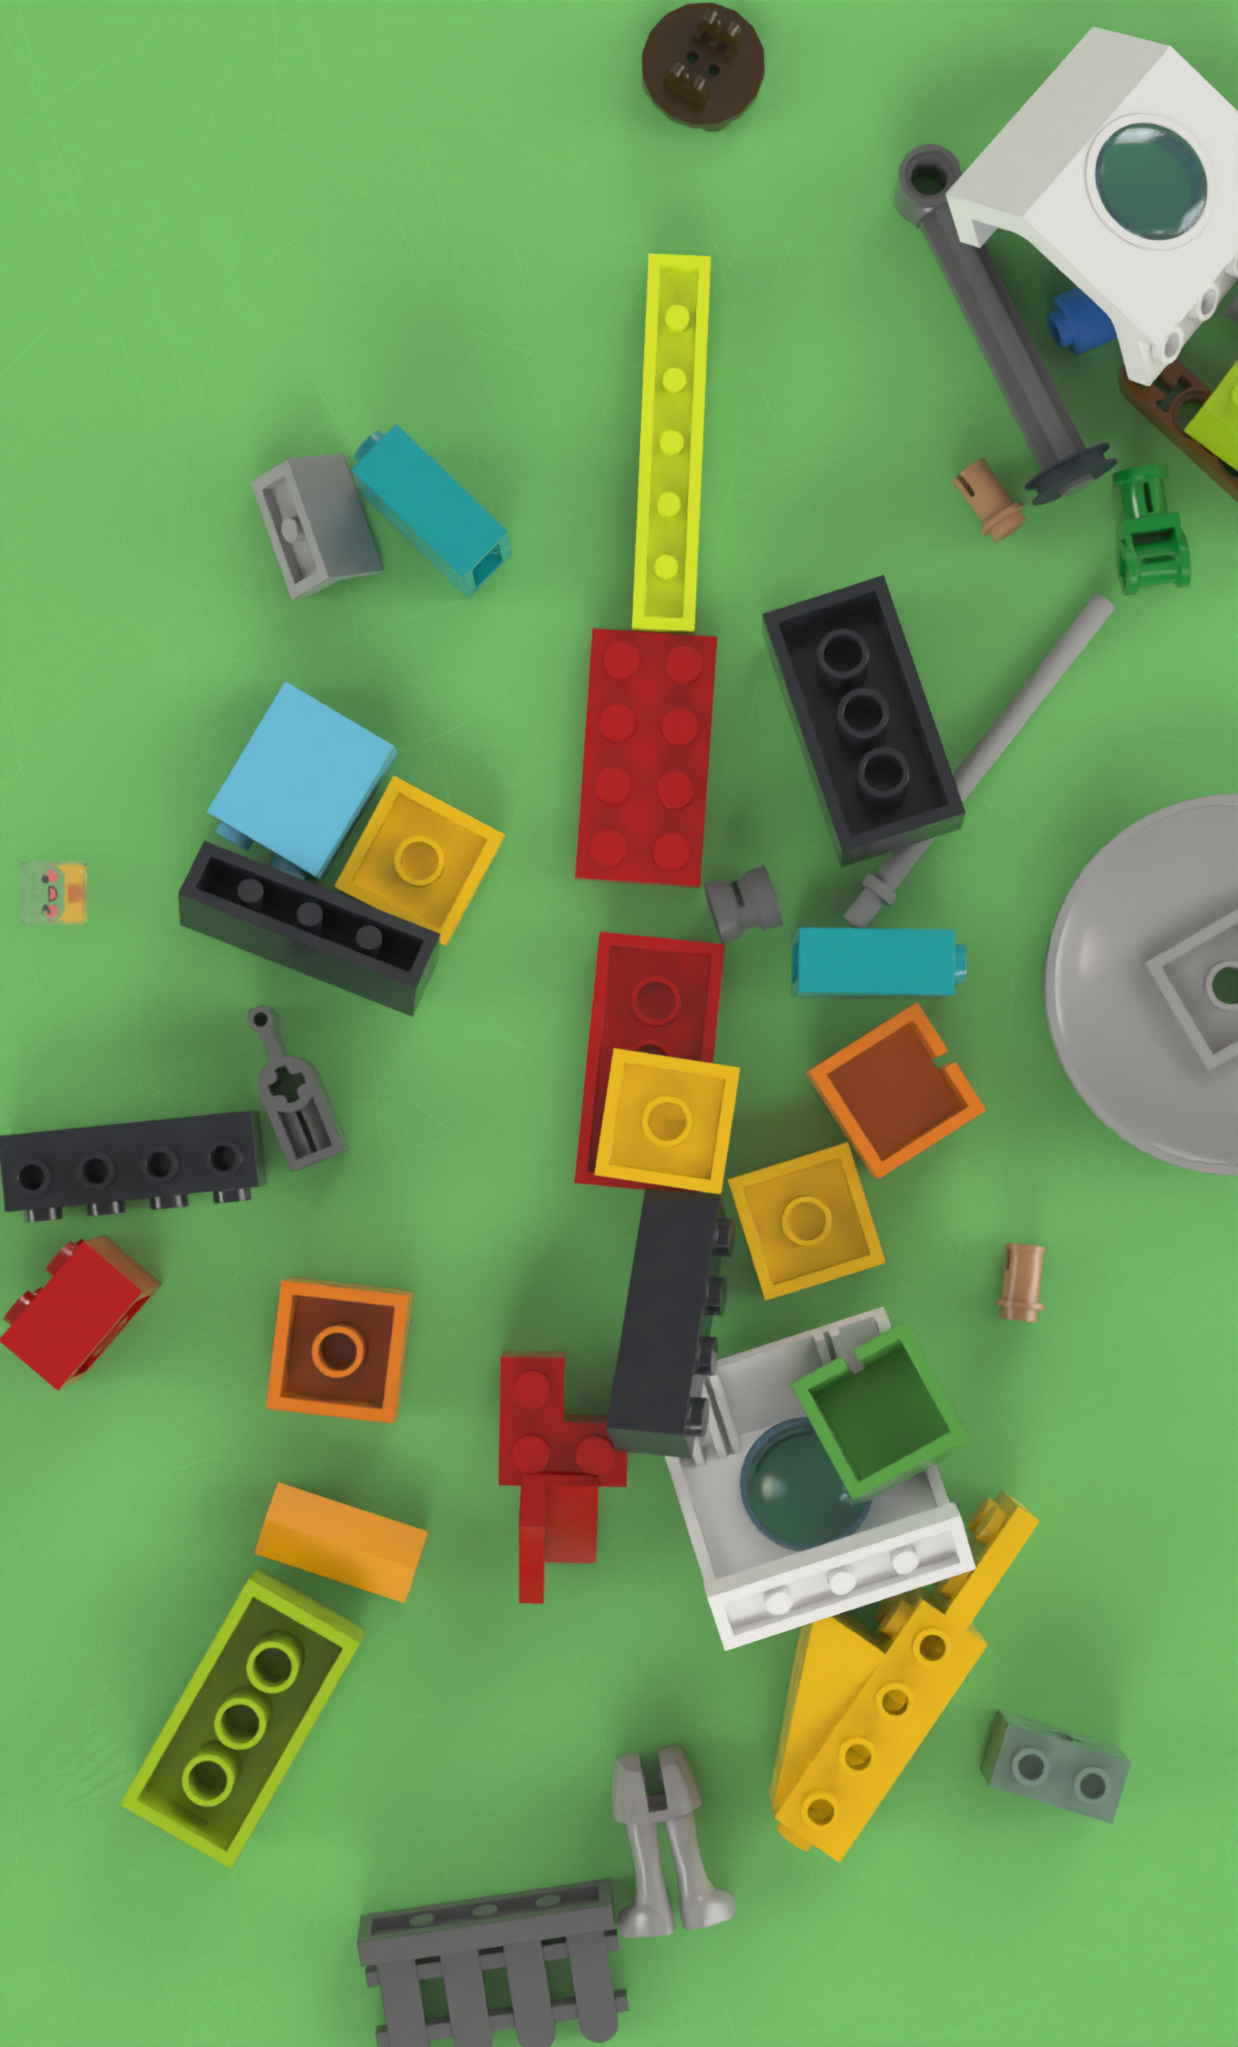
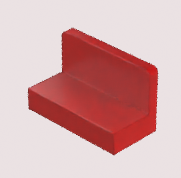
[519,1473,599,1604]

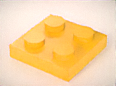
[334,775,506,947]
[594,1048,740,1194]
[727,1142,886,1301]

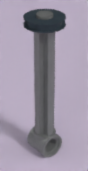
[894,144,1117,506]

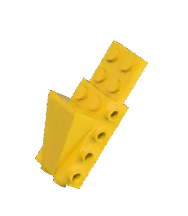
[768,1490,1040,1863]

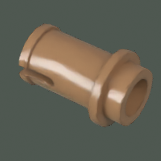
[952,458,1027,543]
[995,1243,1046,1322]

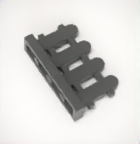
[357,1878,629,2047]

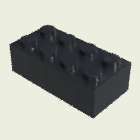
[762,575,966,868]

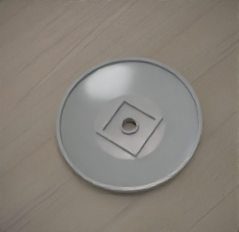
[1043,794,1238,1176]

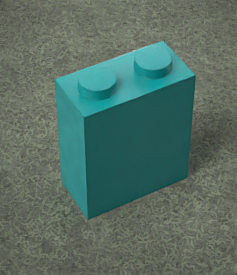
[351,424,512,599]
[791,927,967,999]

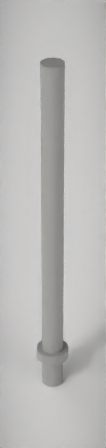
[842,593,1115,928]

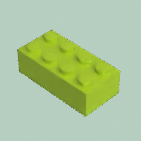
[119,1567,366,1869]

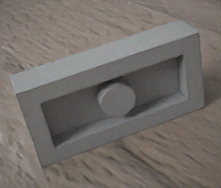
[251,453,384,600]

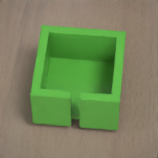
[790,1321,974,1506]

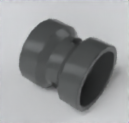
[704,865,783,944]

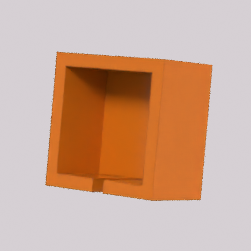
[805,1002,986,1179]

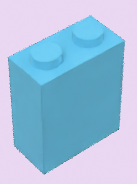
[207,681,399,881]

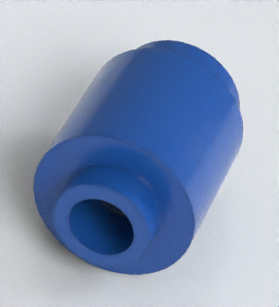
[1046,287,1117,356]

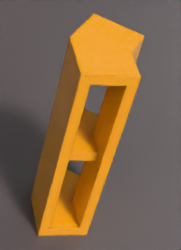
[254,1482,428,1603]

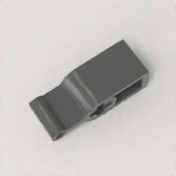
[248,1005,350,1172]

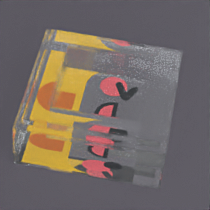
[21,861,87,925]

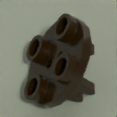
[642,3,765,132]

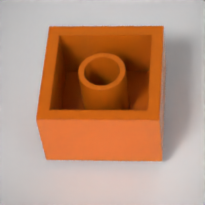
[266,1276,414,1424]

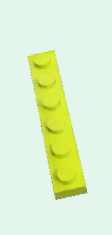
[632,253,711,635]

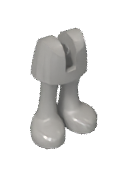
[612,1744,736,1938]

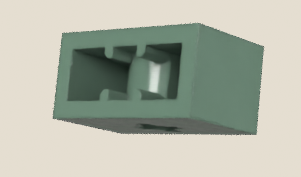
[980,1709,1131,1824]

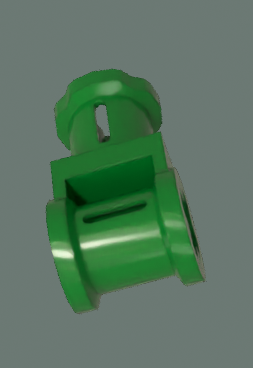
[1112,464,1191,596]

